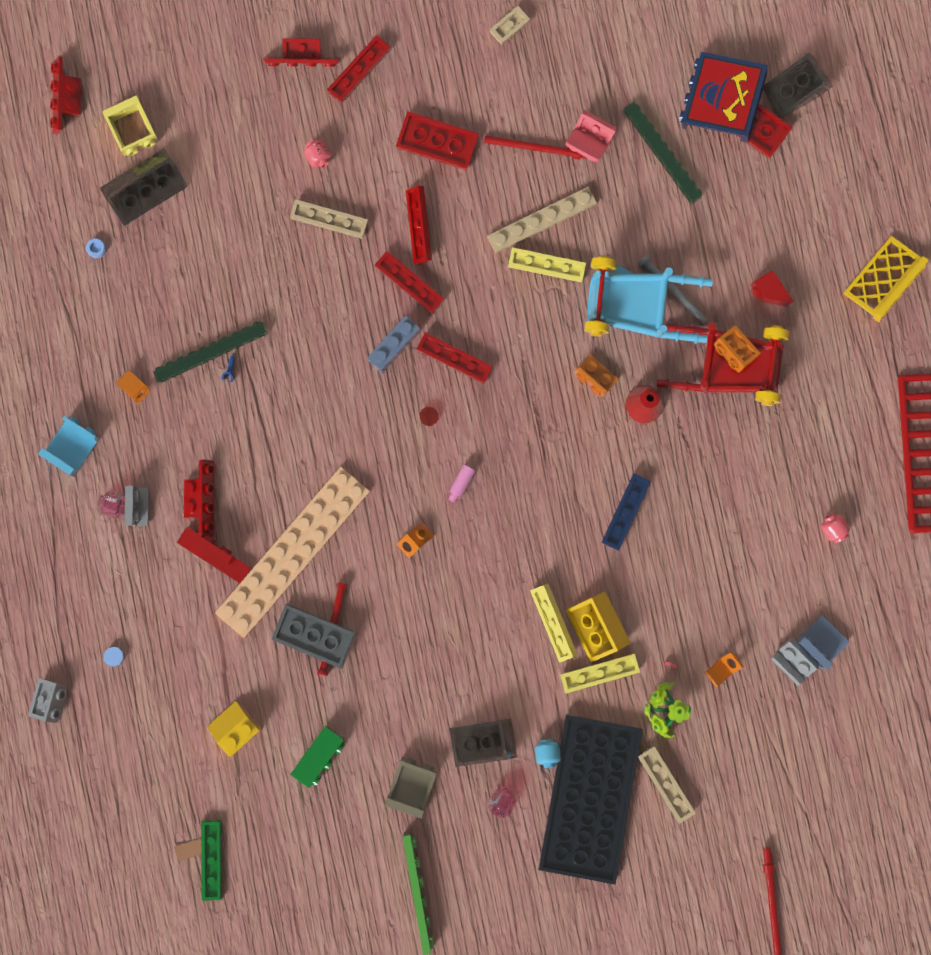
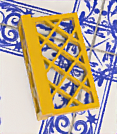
[844,236,929,322]

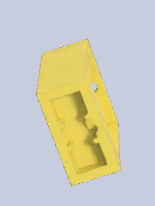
[102,95,159,157]

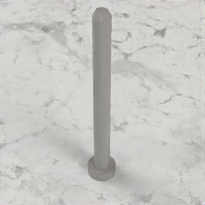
[638,254,708,324]

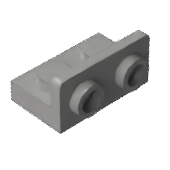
[125,486,149,526]
[771,638,820,686]
[28,678,68,723]

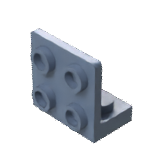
[796,616,849,670]

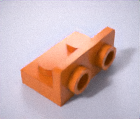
[714,325,761,373]
[575,354,618,397]

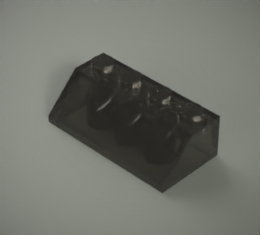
[100,148,188,226]

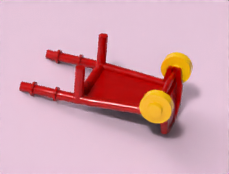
[657,323,789,406]

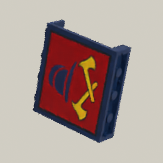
[679,52,768,143]

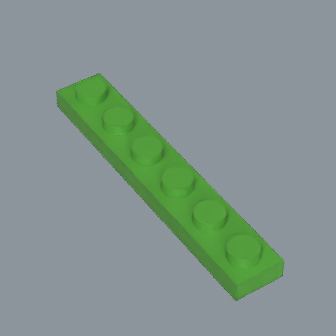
[403,833,434,955]

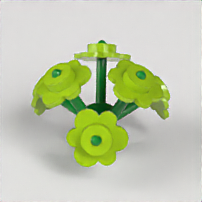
[644,682,691,738]

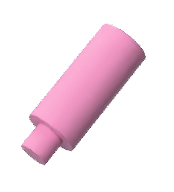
[448,465,476,503]

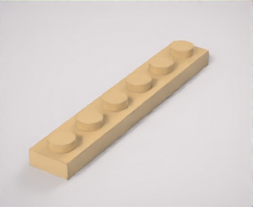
[487,187,597,254]

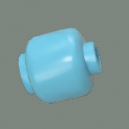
[535,739,561,768]

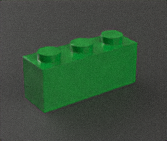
[290,725,345,788]

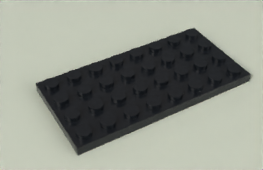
[538,714,643,885]

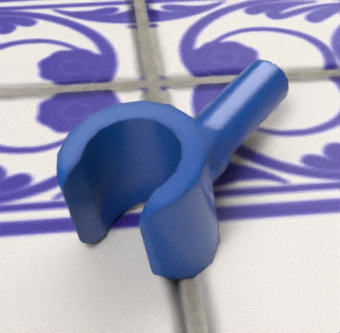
[222,356,235,383]

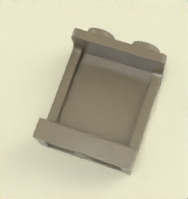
[385,757,437,818]

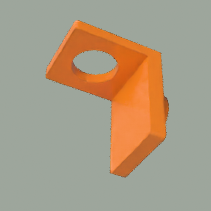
[115,370,151,404]
[397,522,434,558]
[705,652,744,687]

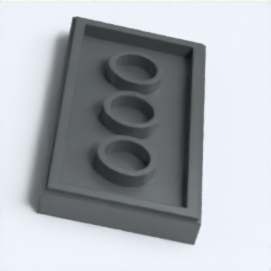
[271,604,357,669]

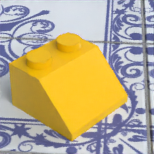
[207,701,262,757]

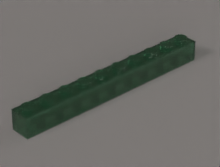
[623,102,702,205]
[153,321,267,384]

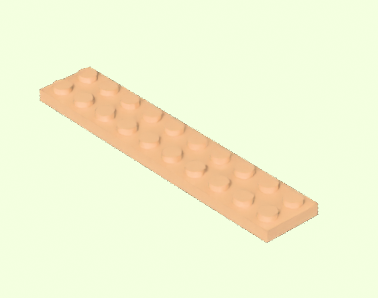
[215,467,370,638]

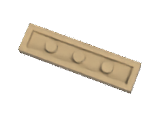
[290,199,368,239]
[638,746,696,824]

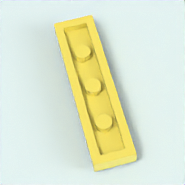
[508,247,586,283]
[530,584,577,662]
[560,654,640,694]

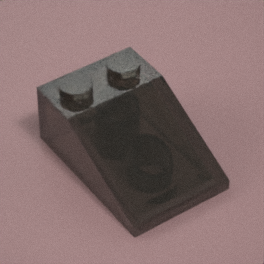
[763,53,833,118]
[449,719,517,767]

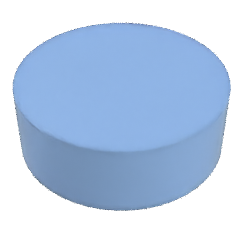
[86,238,107,258]
[104,647,124,666]

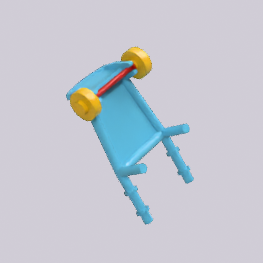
[584,255,713,344]

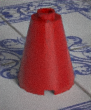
[626,385,664,423]

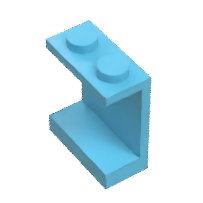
[38,416,100,477]

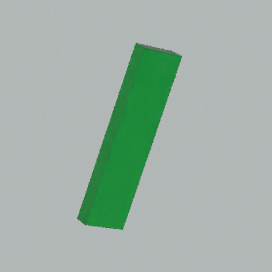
[201,820,222,901]

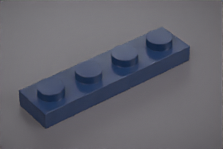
[601,473,651,551]

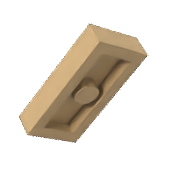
[490,6,530,45]

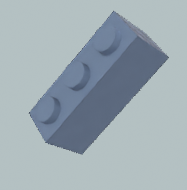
[367,315,420,374]

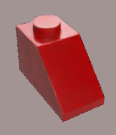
[750,270,793,307]

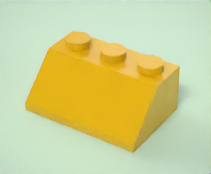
[565,591,631,662]

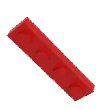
[327,35,391,104]
[405,185,432,264]
[374,251,445,315]
[416,332,493,384]

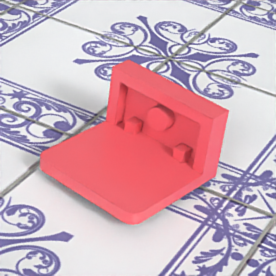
[565,110,617,162]

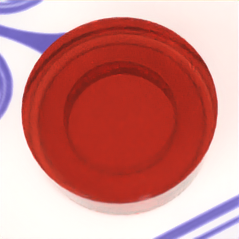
[419,407,439,427]

